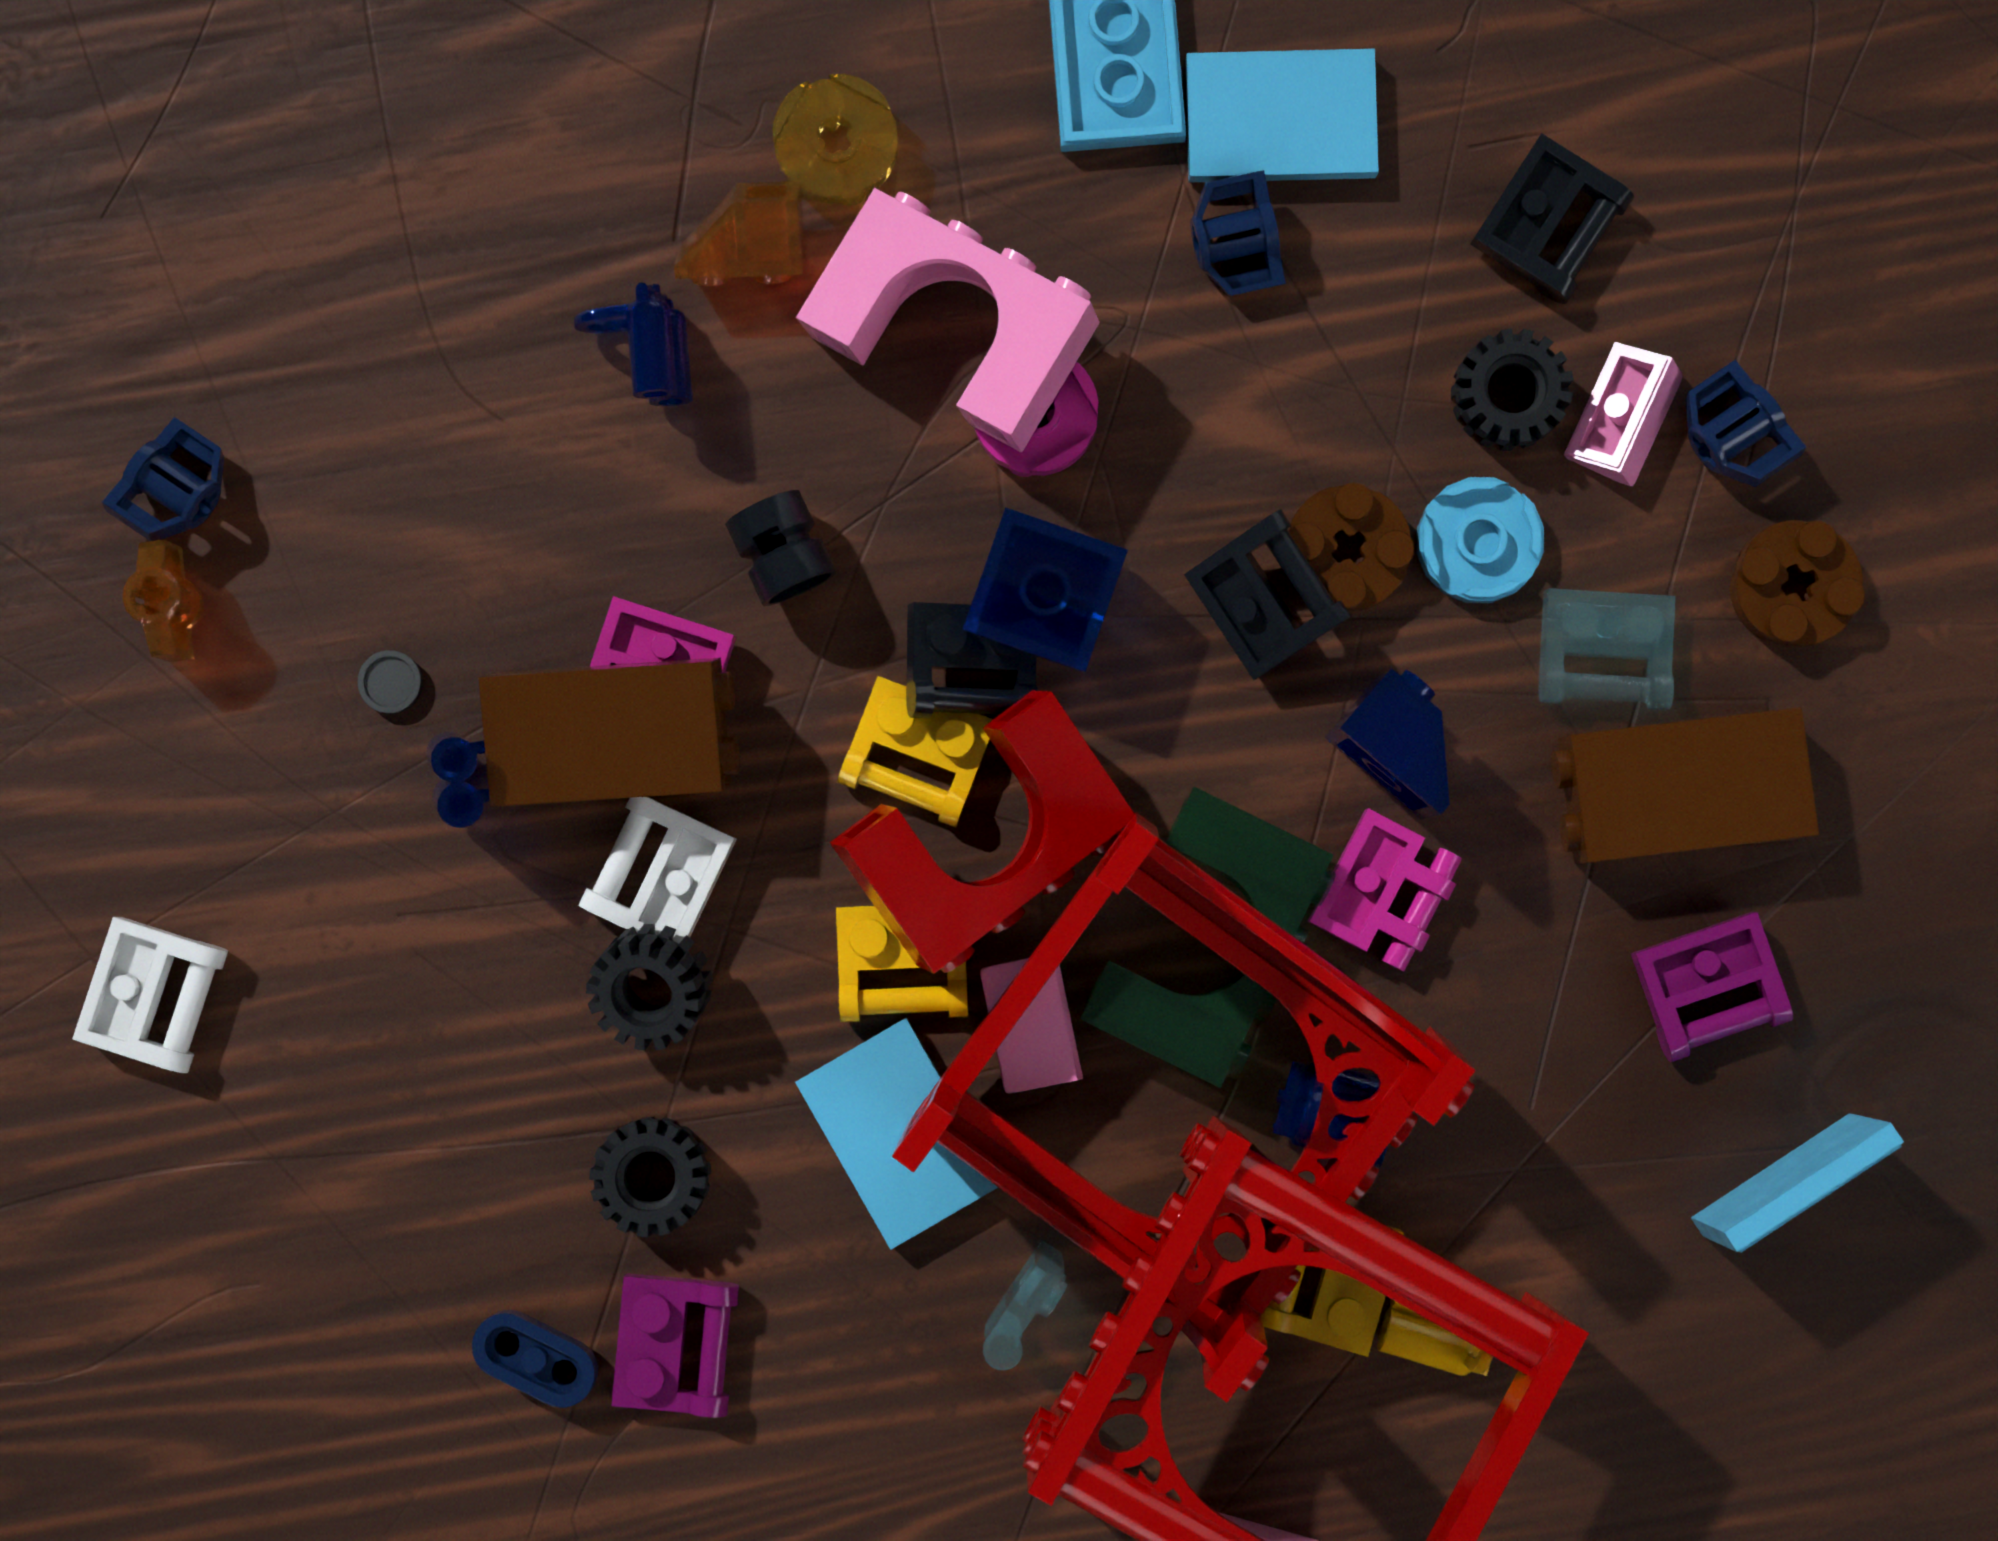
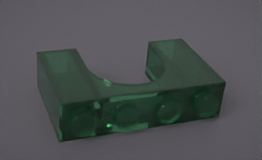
[1079,786,1336,1088]

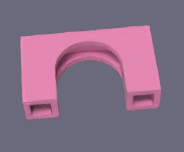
[796,188,1100,453]

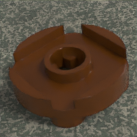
[1288,482,1414,612]
[1729,520,1865,648]

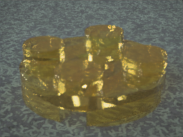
[772,74,899,206]

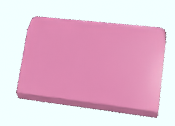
[1564,342,1683,486]
[980,958,1083,1094]

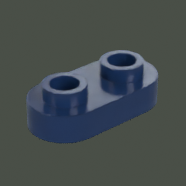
[472,1310,598,1408]

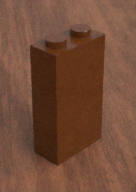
[478,657,740,807]
[1551,707,1819,864]

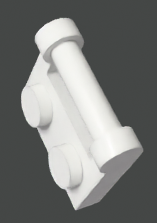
[578,797,737,944]
[72,917,228,1073]

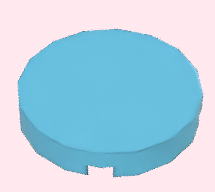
[1416,477,1544,603]

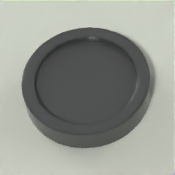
[357,650,423,714]

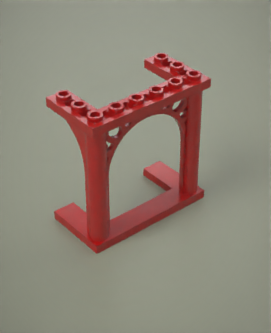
[892,812,1476,1403]
[1022,1115,1589,1541]

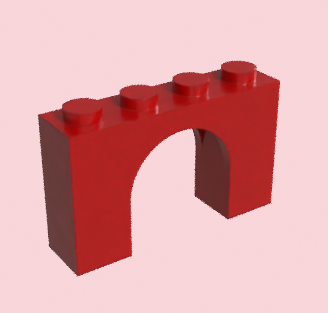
[830,690,1135,974]

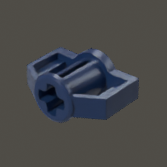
[1190,170,1286,296]
[1685,360,1806,487]
[102,417,224,543]

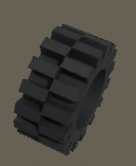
[1451,328,1574,451]
[586,924,713,1051]
[589,1116,712,1238]

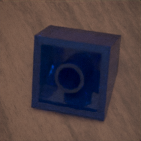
[963,507,1128,673]
[1325,668,1450,820]

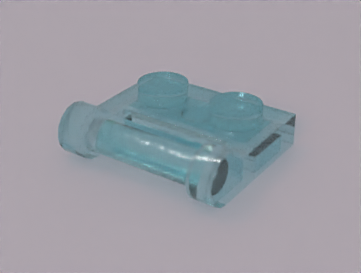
[1539,588,1676,710]
[983,1239,1068,1370]

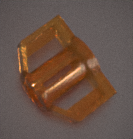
[122,540,204,662]

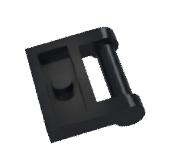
[1470,133,1634,304]
[1184,509,1351,680]
[906,602,1038,718]

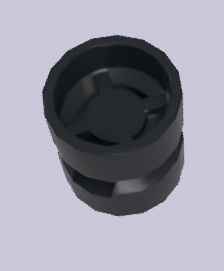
[725,490,837,606]

